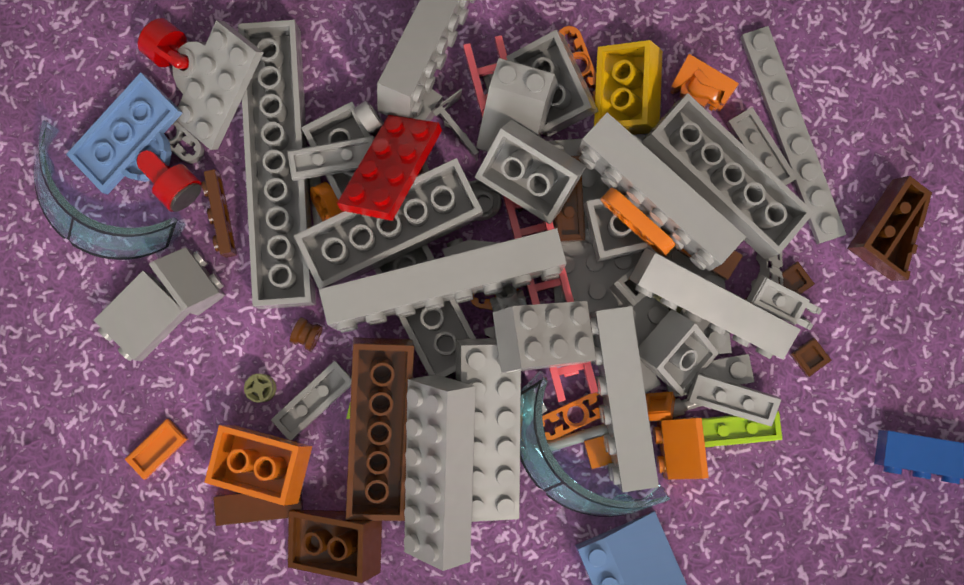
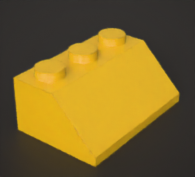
[594,40,663,135]

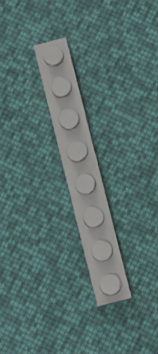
[740,26,846,245]

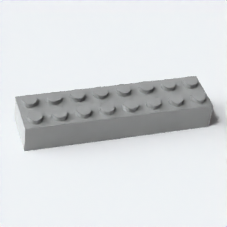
[319,228,567,333]

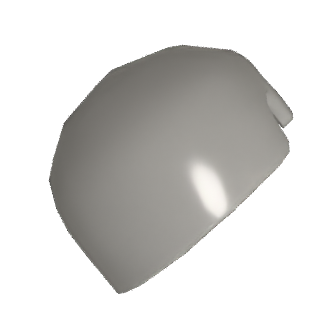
[468,180,502,221]

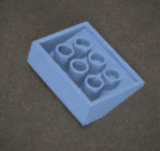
[575,511,687,585]

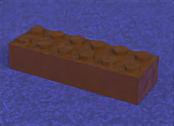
[346,337,414,521]

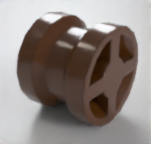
[289,317,323,352]

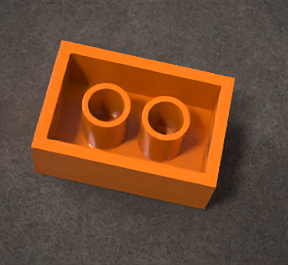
[204,425,312,506]

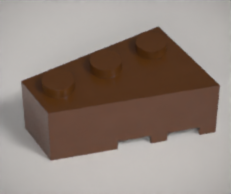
[847,176,932,281]

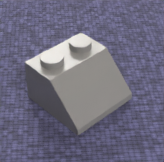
[149,247,226,316]
[638,309,719,396]

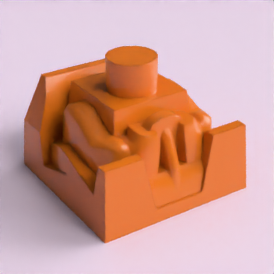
[670,54,739,112]

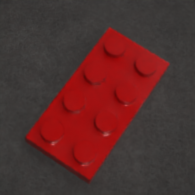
[337,115,442,221]

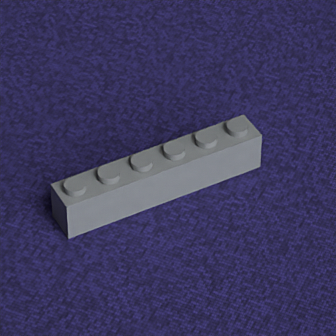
[629,248,801,360]

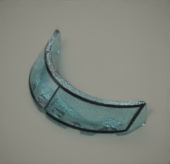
[34,120,187,260]
[520,371,670,517]

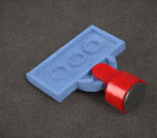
[66,72,202,212]

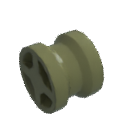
[244,373,277,402]

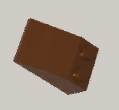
[288,509,382,583]

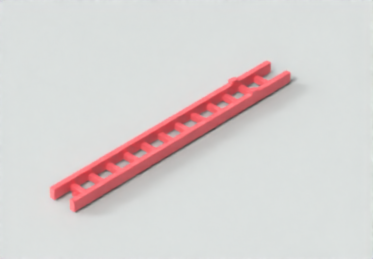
[463,35,599,402]

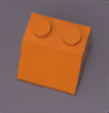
[653,417,709,480]

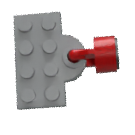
[138,18,264,150]

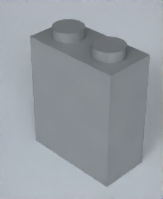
[94,271,189,361]

